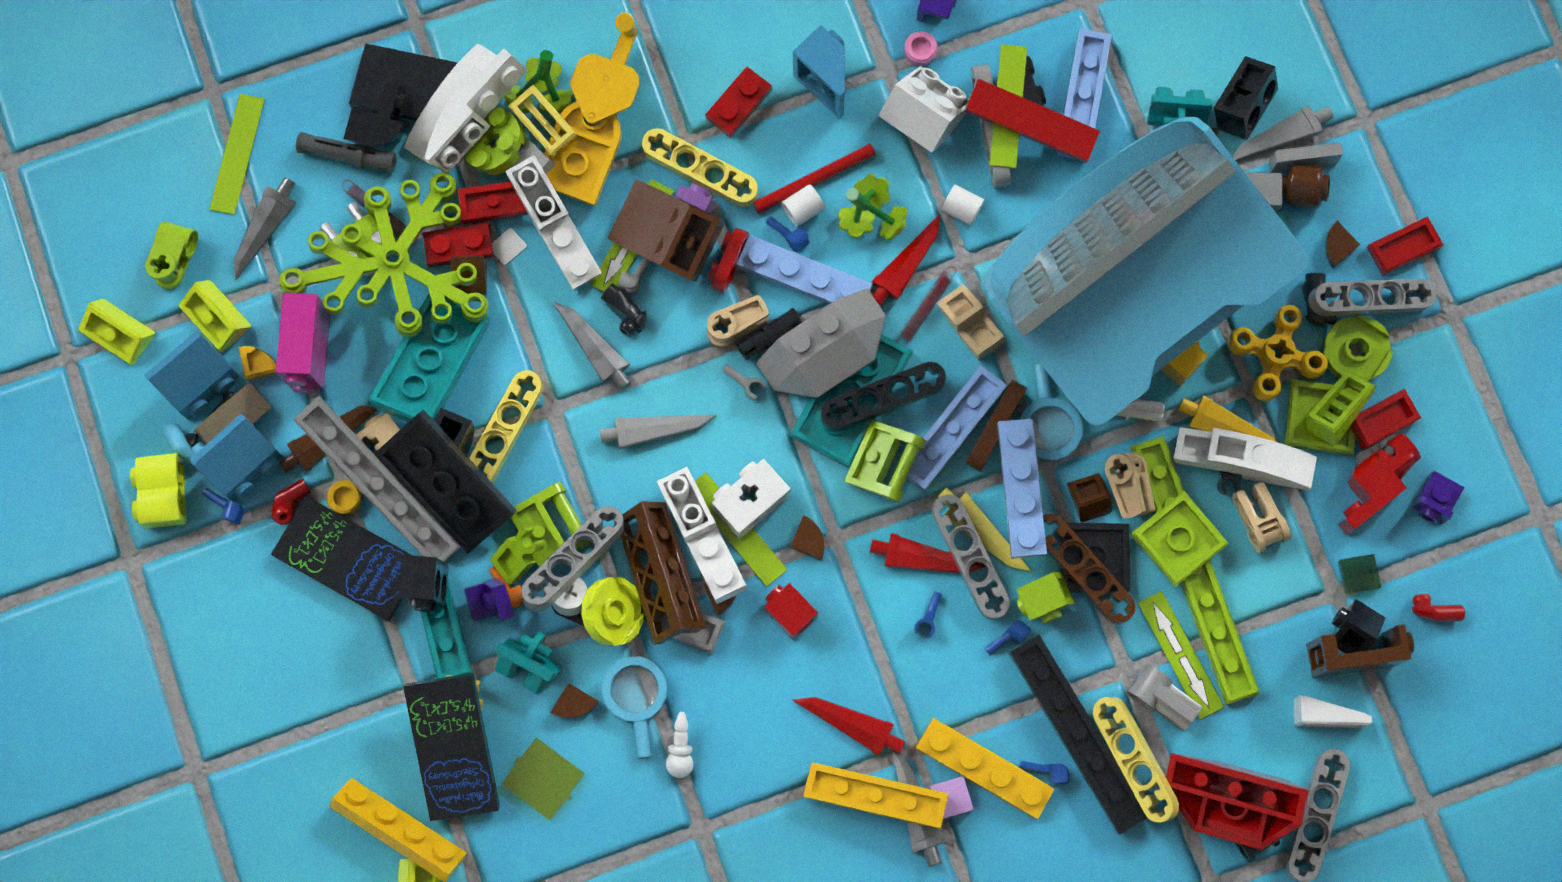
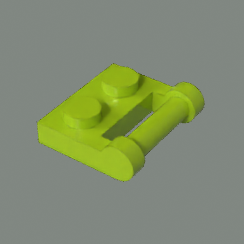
[844,420,927,503]
[511,482,592,567]

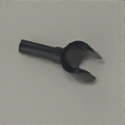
[1217,471,1241,495]

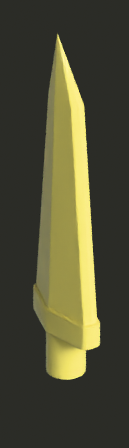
[938,488,1032,572]

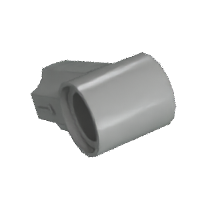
[1127,664,1202,732]

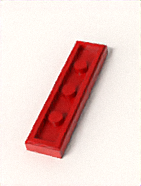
[964,78,1100,163]

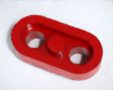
[708,227,749,293]

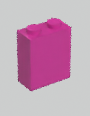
[276,293,331,394]

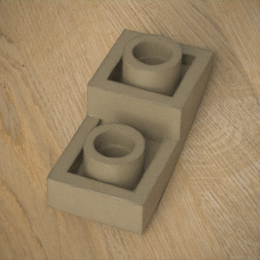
[194,382,272,444]

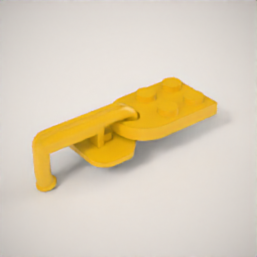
[544,12,640,207]

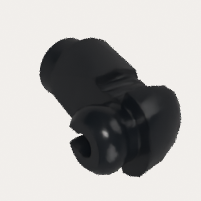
[1302,273,1337,328]
[601,283,647,337]

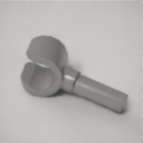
[619,258,651,294]
[723,364,766,400]

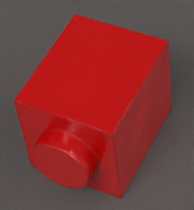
[764,583,818,640]

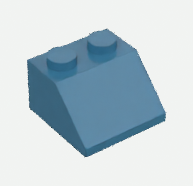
[793,25,845,119]
[144,331,239,420]
[189,414,284,501]

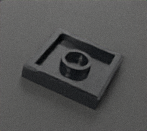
[1059,523,1130,593]

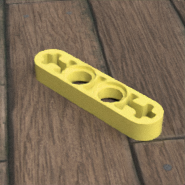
[642,128,758,207]
[469,370,543,483]
[1093,697,1179,823]

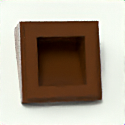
[450,255,487,294]
[1067,473,1112,522]

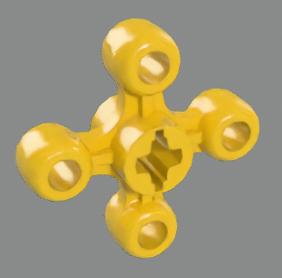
[1227,305,1328,402]

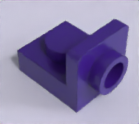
[1412,471,1465,524]
[464,578,515,621]

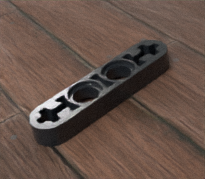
[821,362,946,432]

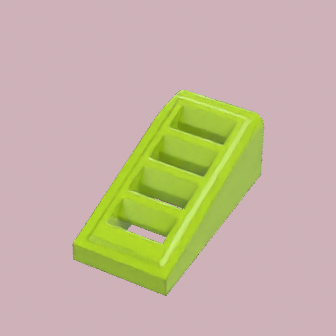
[1306,370,1376,446]

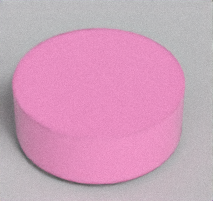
[904,31,937,66]

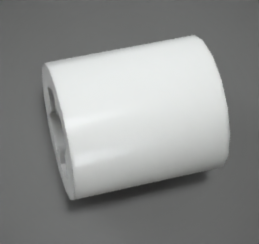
[781,184,825,227]
[941,184,985,226]

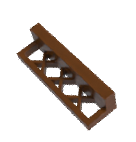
[621,501,706,644]

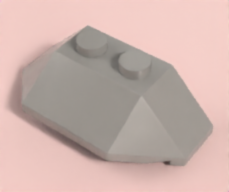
[756,288,886,398]

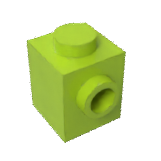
[1016,572,1076,624]

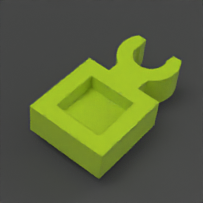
[489,526,545,586]

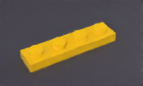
[915,718,1055,820]
[803,762,949,830]
[329,777,467,882]

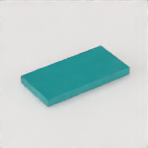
[368,294,490,422]
[790,335,913,468]

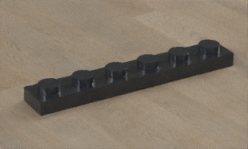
[1009,635,1148,835]

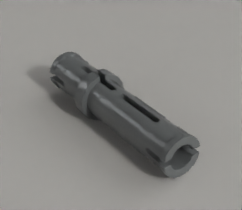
[296,132,397,174]

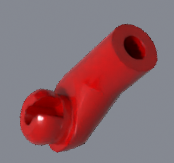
[271,478,311,525]

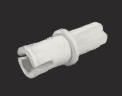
[1116,399,1165,422]

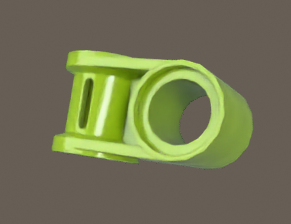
[145,221,199,289]

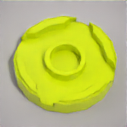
[581,577,644,646]

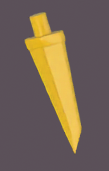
[1178,396,1276,442]

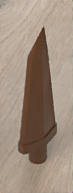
[279,405,377,473]

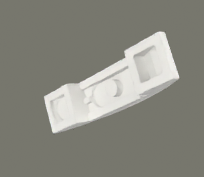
[404,44,497,166]

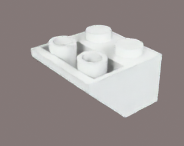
[878,66,969,153]

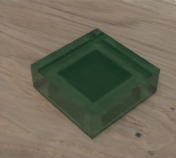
[1338,554,1382,595]

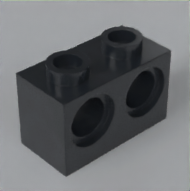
[1214,56,1278,140]
[398,555,449,612]

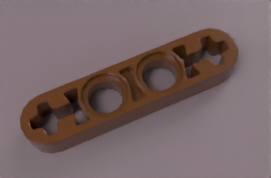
[1043,513,1136,625]

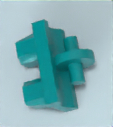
[1147,87,1212,126]
[495,631,562,694]

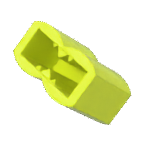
[130,453,187,529]

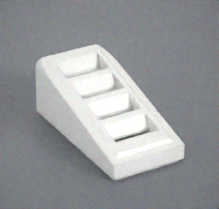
[1294,695,1372,728]

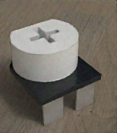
[551,575,588,631]

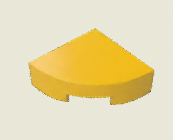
[239,346,277,381]

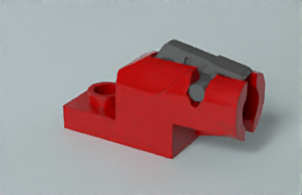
[1338,433,1421,535]

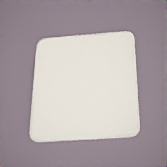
[492,228,527,265]

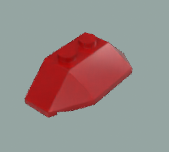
[1166,753,1310,850]

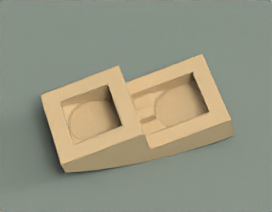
[937,284,1005,361]

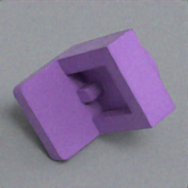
[675,183,716,215]

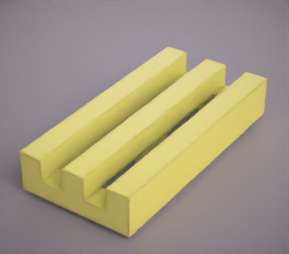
[508,85,578,157]

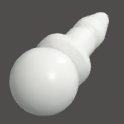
[666,712,693,778]

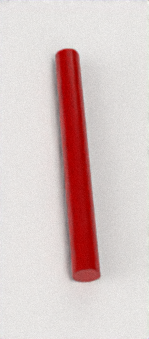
[753,144,876,214]

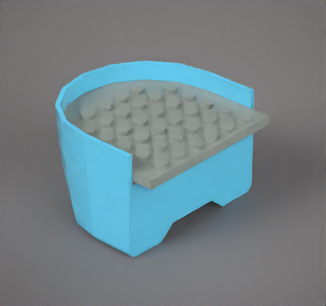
[985,117,1309,425]

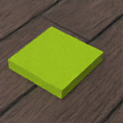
[1284,379,1359,456]
[1130,491,1229,588]

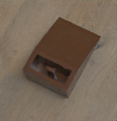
[607,179,725,282]

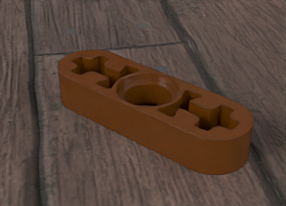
[966,379,1028,472]

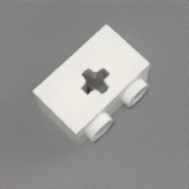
[712,459,791,539]

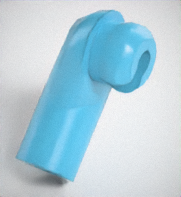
[163,424,205,465]

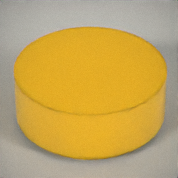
[327,480,363,516]

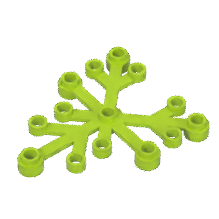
[279,173,488,337]

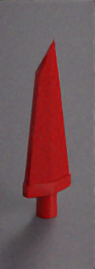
[871,214,940,306]
[869,533,985,573]
[792,697,906,756]

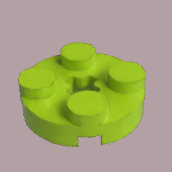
[464,107,526,175]
[1322,316,1393,381]

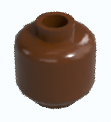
[1282,164,1330,209]

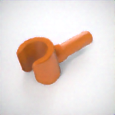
[489,566,524,608]

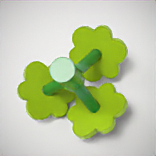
[504,50,575,113]
[838,174,908,241]

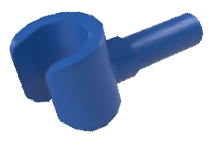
[766,216,810,251]
[202,488,245,524]
[914,591,942,639]
[984,621,1031,655]
[1020,761,1069,784]

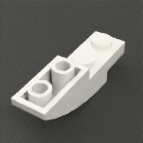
[425,48,528,174]
[505,155,602,290]
[1173,427,1317,491]
[657,467,748,604]

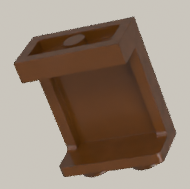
[1306,624,1414,678]

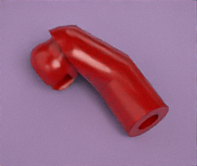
[1411,594,1465,622]

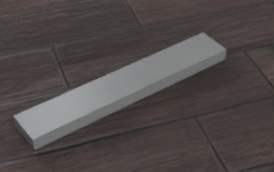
[293,396,461,562]

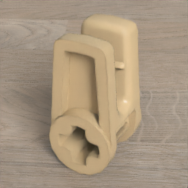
[707,295,769,348]
[1105,452,1155,518]
[1232,481,1291,553]

